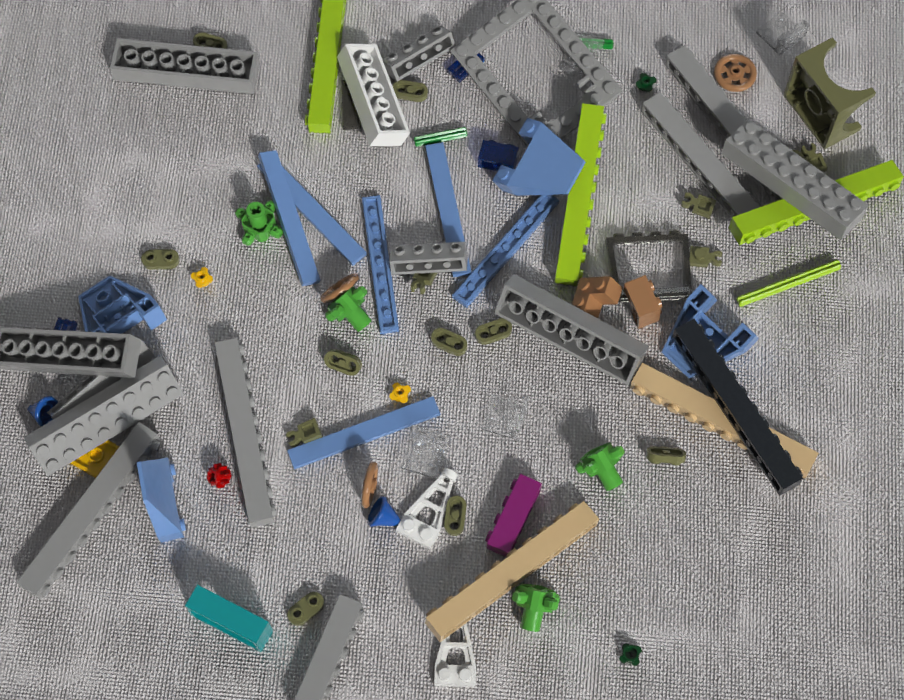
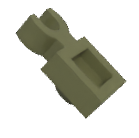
[801,143,828,173]
[681,192,717,219]
[689,246,722,268]
[410,272,438,294]
[286,418,323,447]

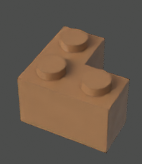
[624,275,663,329]
[572,276,623,318]

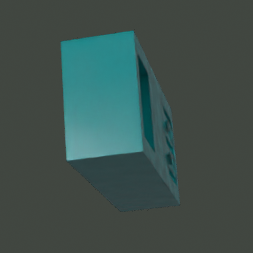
[185,584,273,652]

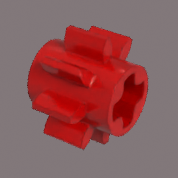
[207,463,231,488]

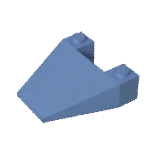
[492,118,586,196]
[78,276,167,334]
[661,284,759,379]
[137,458,186,543]

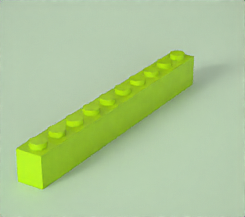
[305,0,346,133]
[555,103,607,286]
[728,160,904,245]

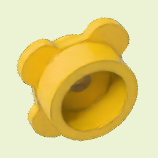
[191,267,213,288]
[389,382,411,403]

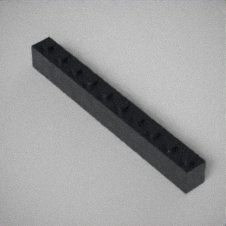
[672,319,803,496]

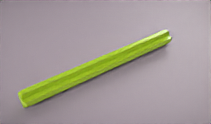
[736,259,841,307]

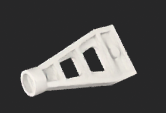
[395,468,458,550]
[434,623,476,688]

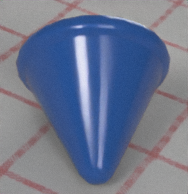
[27,396,58,427]
[367,496,401,527]

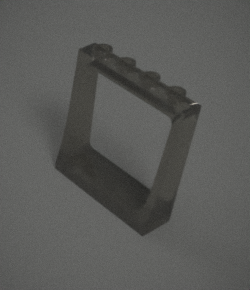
[605,230,692,302]

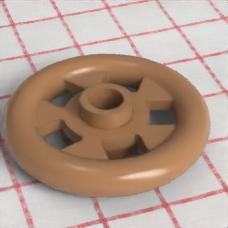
[714,54,757,92]
[320,273,359,303]
[361,461,378,508]

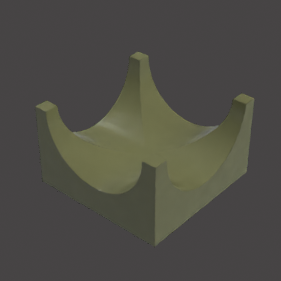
[783,37,876,150]

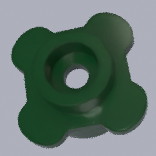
[636,73,656,92]
[619,643,642,666]

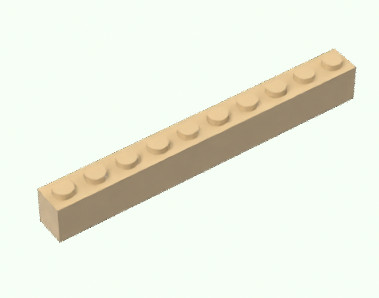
[630,363,819,478]
[425,501,599,642]

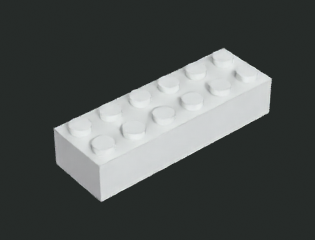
[337,44,410,146]

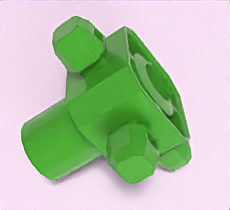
[235,200,283,246]
[325,286,372,332]
[575,442,625,491]
[512,584,560,632]

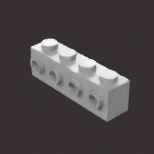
[383,26,456,82]
[389,242,468,275]

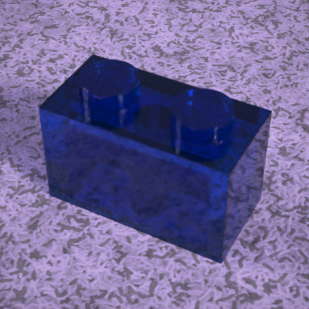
[478,140,519,171]

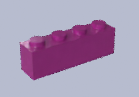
[485,474,542,558]

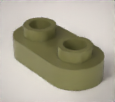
[193,32,228,49]
[393,80,428,102]
[141,249,180,270]
[475,318,512,345]
[431,328,467,356]
[324,349,362,376]
[646,446,686,466]
[444,496,466,536]
[287,592,324,626]

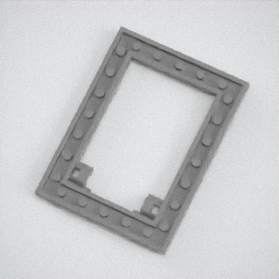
[450,0,623,147]

